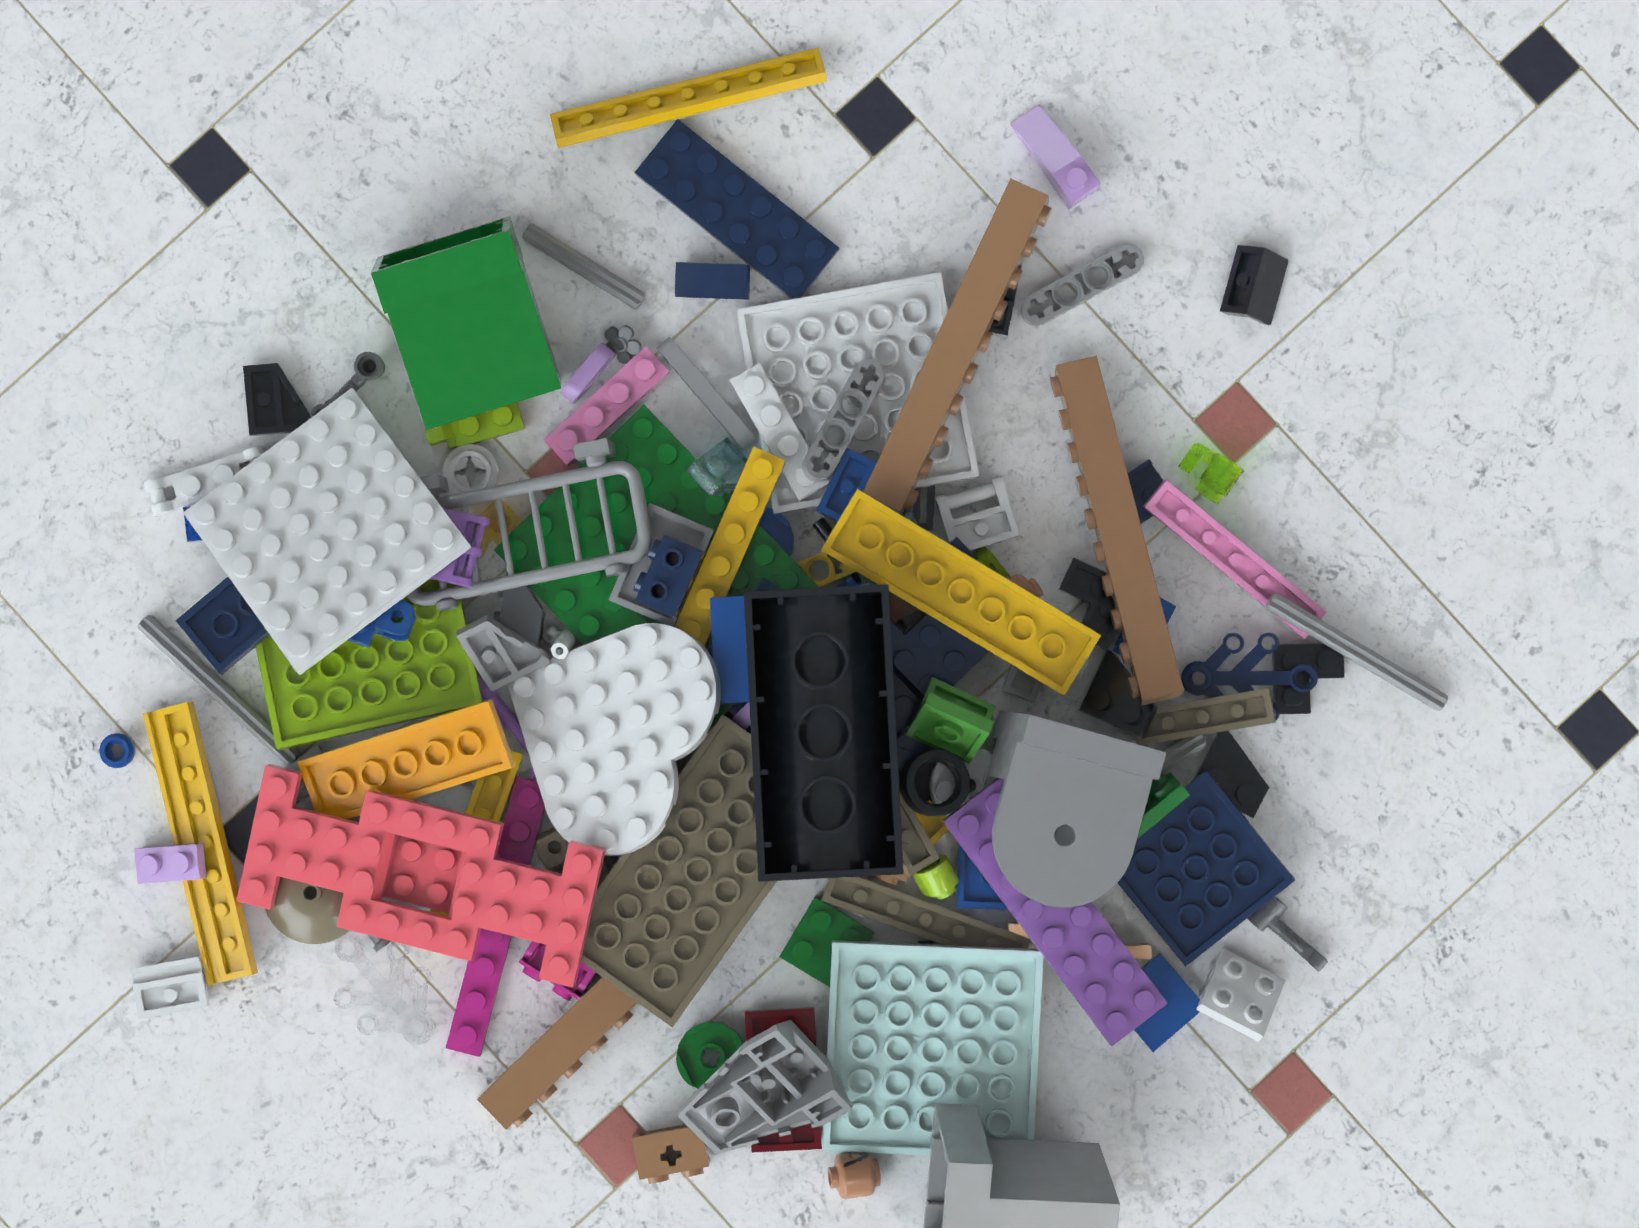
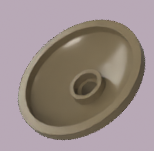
[265,877,350,944]

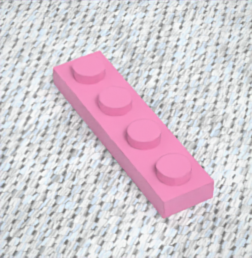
[544,346,670,466]

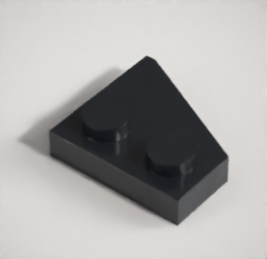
[243,363,312,437]
[1079,650,1158,739]
[1193,731,1270,818]

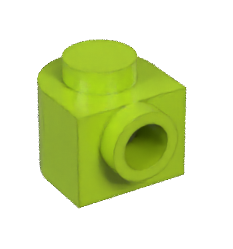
[913,853,959,899]

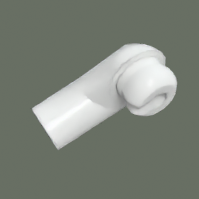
[542,625,575,659]

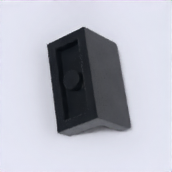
[1220,245,1288,325]

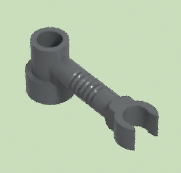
[311,352,385,416]
[1247,896,1328,972]

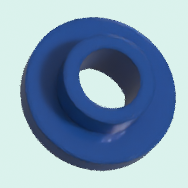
[99,733,135,768]

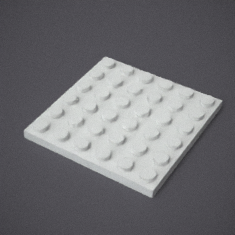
[736,272,979,514]
[183,388,471,675]

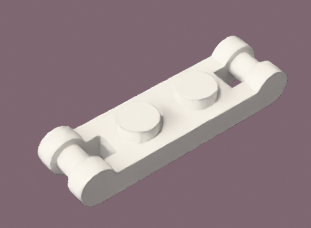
[143,446,265,517]

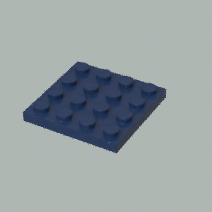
[1118,769,1295,967]

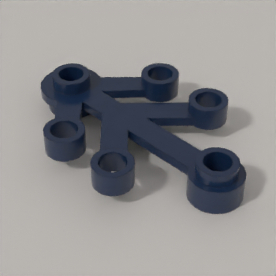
[1181,632,1318,720]

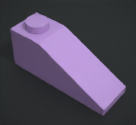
[1010,104,1100,210]

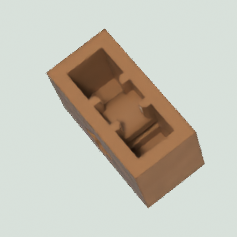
[632,1124,710,1184]

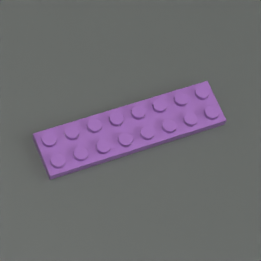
[942,778,1168,1046]

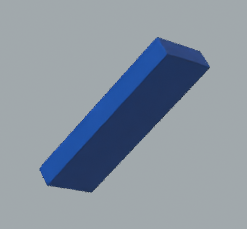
[710,596,749,704]

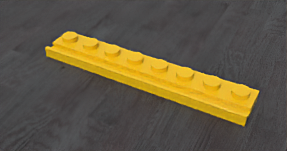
[143,701,258,986]

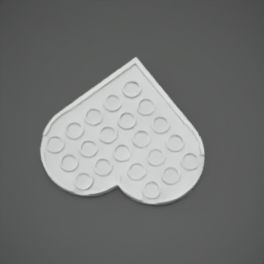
[508,623,721,856]

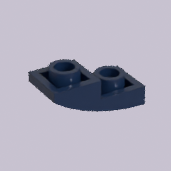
[675,262,750,300]

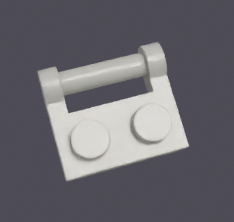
[935,477,1020,551]

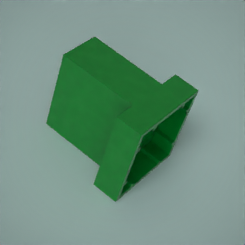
[371,216,561,430]

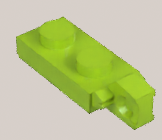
[425,402,525,449]

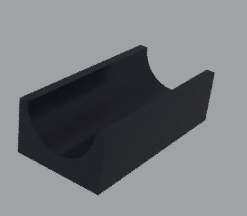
[744,584,904,882]

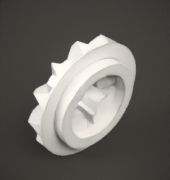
[443,444,499,494]

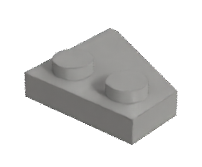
[456,615,550,692]

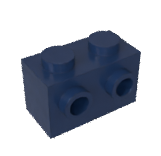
[633,535,706,617]

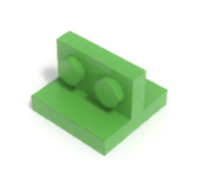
[905,677,996,764]

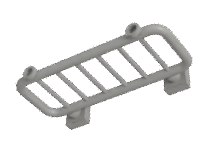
[407,438,652,611]

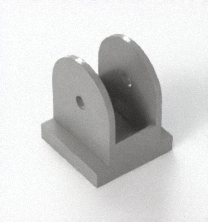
[983,710,1166,908]

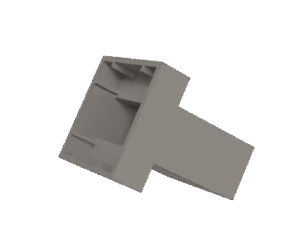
[923,1103,1120,1228]

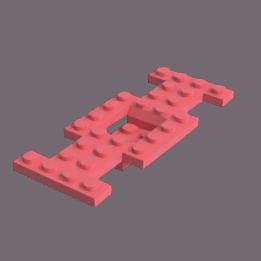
[237,764,606,988]

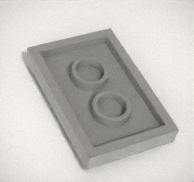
[609,503,715,627]

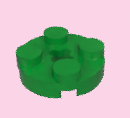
[676,1021,744,1089]

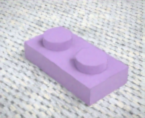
[134,843,207,884]

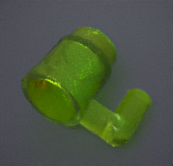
[1178,443,1244,504]

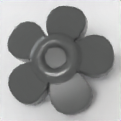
[605,325,641,364]

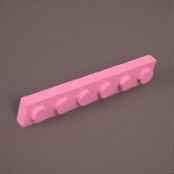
[1143,480,1327,639]

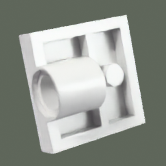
[1196,948,1286,1042]

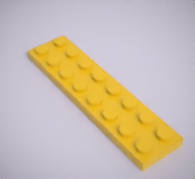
[821,488,1101,696]

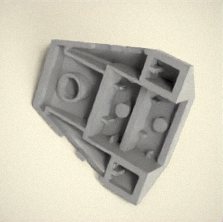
[676,1020,853,1154]

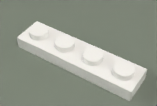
[729,363,829,502]

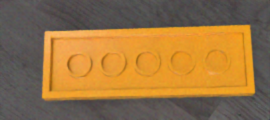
[297,699,515,819]

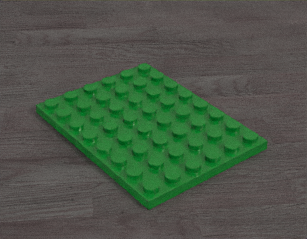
[494,404,820,731]

